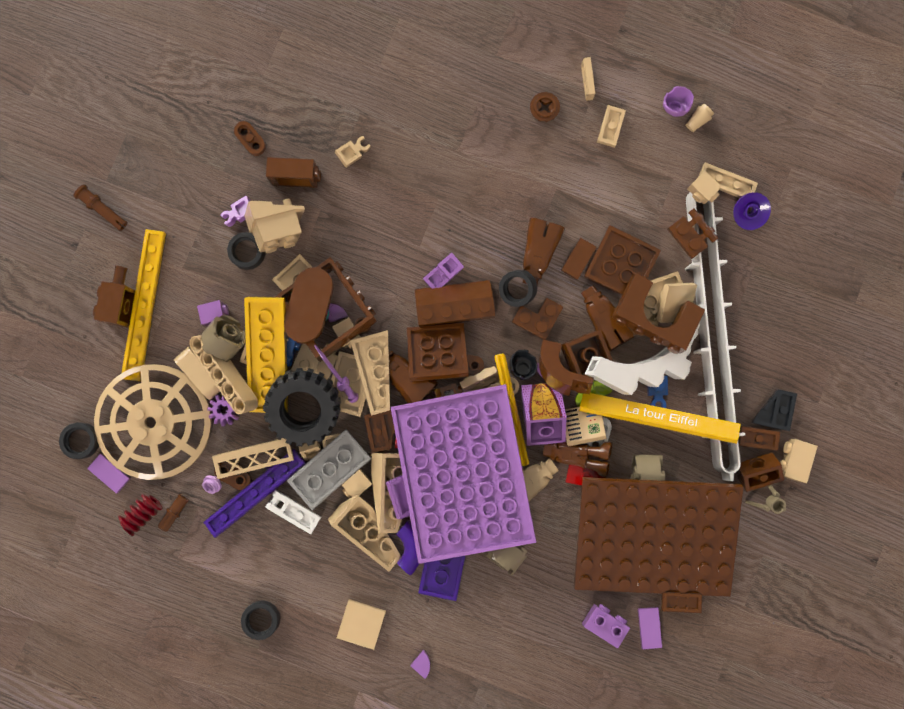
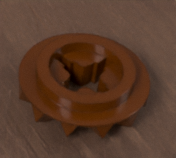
[530,92,560,122]

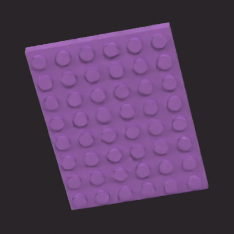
[391,384,537,564]

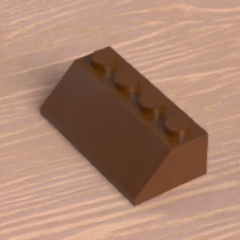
[415,280,495,326]

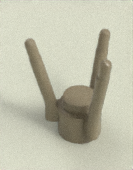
[745,485,786,514]

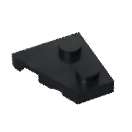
[751,389,797,431]

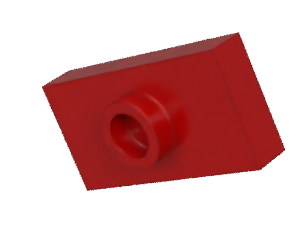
[565,465,603,486]

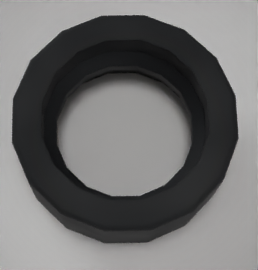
[227,232,266,270]
[499,269,538,307]
[59,422,99,459]
[241,600,280,640]

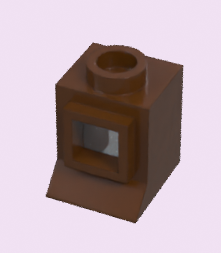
[434,383,463,398]

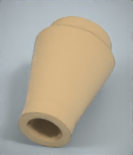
[686,104,714,132]

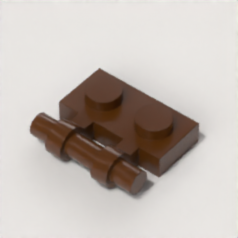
[667,208,718,259]

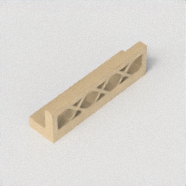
[212,438,294,479]

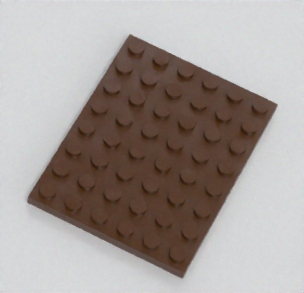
[574,477,743,597]

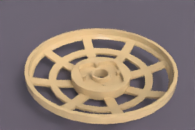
[94,364,212,480]

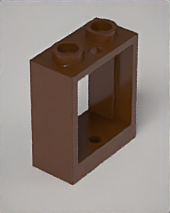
[266,157,321,188]

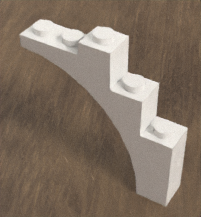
[585,323,700,395]

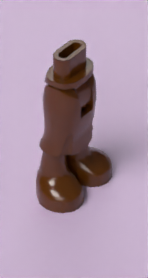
[543,441,613,478]

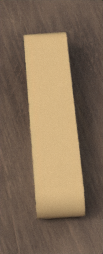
[189,335,258,414]

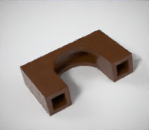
[611,273,705,354]

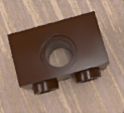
[737,453,784,492]

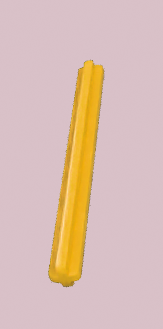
[495,353,529,466]

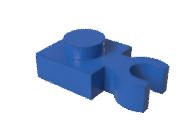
[286,337,301,366]
[647,376,668,408]

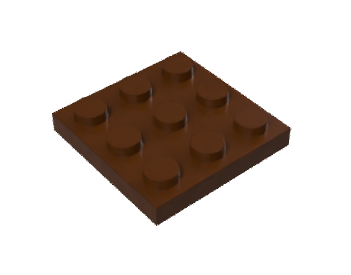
[584,225,661,295]
[407,323,469,382]

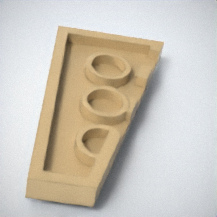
[350,330,390,415]

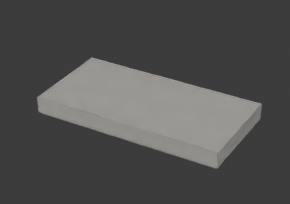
[287,429,372,510]

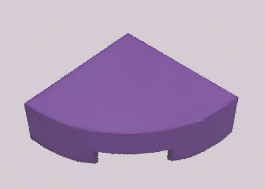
[328,303,348,323]
[410,650,430,679]

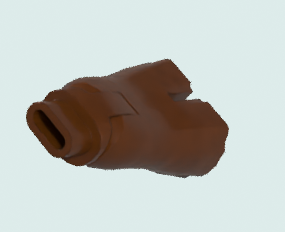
[522,218,565,284]
[581,285,637,352]
[389,351,439,404]

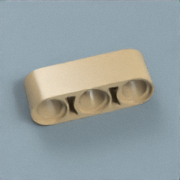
[174,346,220,400]

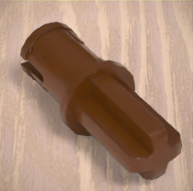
[158,494,189,532]

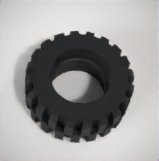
[263,368,341,447]

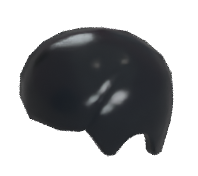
[509,349,538,380]

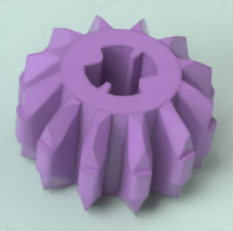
[207,395,239,426]

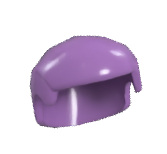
[663,86,694,117]

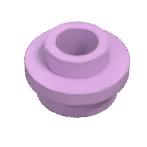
[202,475,222,494]

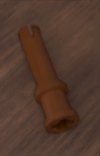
[73,184,128,231]

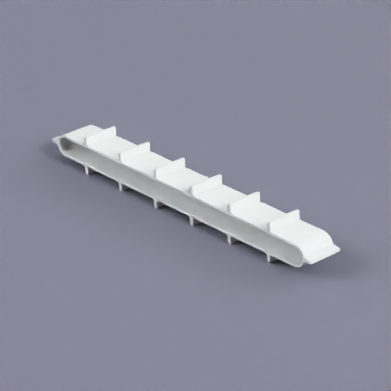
[685,192,745,481]

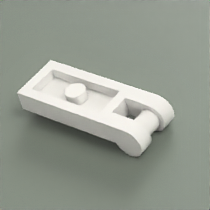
[265,490,321,534]

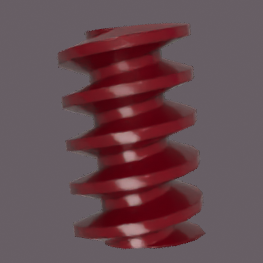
[118,494,163,536]

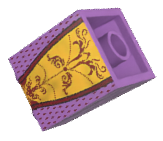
[521,383,566,446]

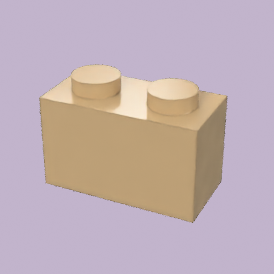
[780,439,818,483]

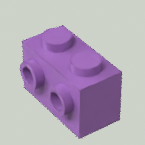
[582,604,630,648]

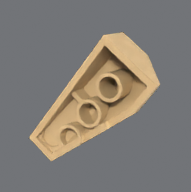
[371,453,403,533]
[328,495,401,572]

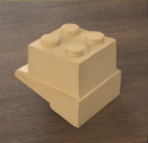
[244,199,305,253]

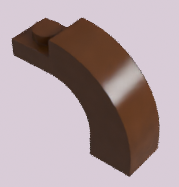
[539,339,594,396]

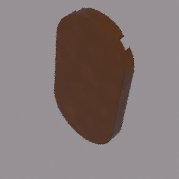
[284,267,334,344]

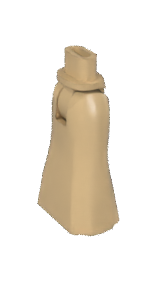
[523,458,559,501]

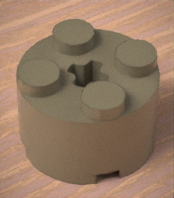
[201,315,246,362]
[631,455,665,481]
[482,546,527,576]

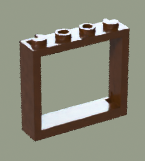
[273,257,377,362]

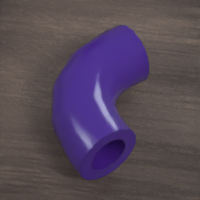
[396,520,419,576]

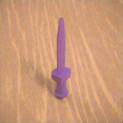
[315,345,359,403]

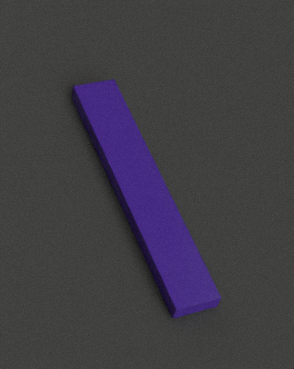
[203,449,306,538]

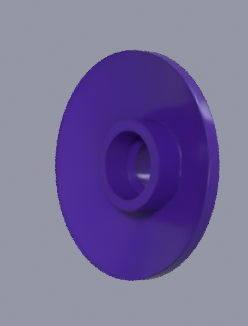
[733,192,771,230]

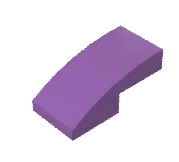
[423,253,464,289]

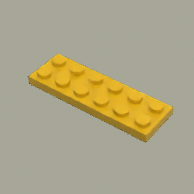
[244,297,288,413]

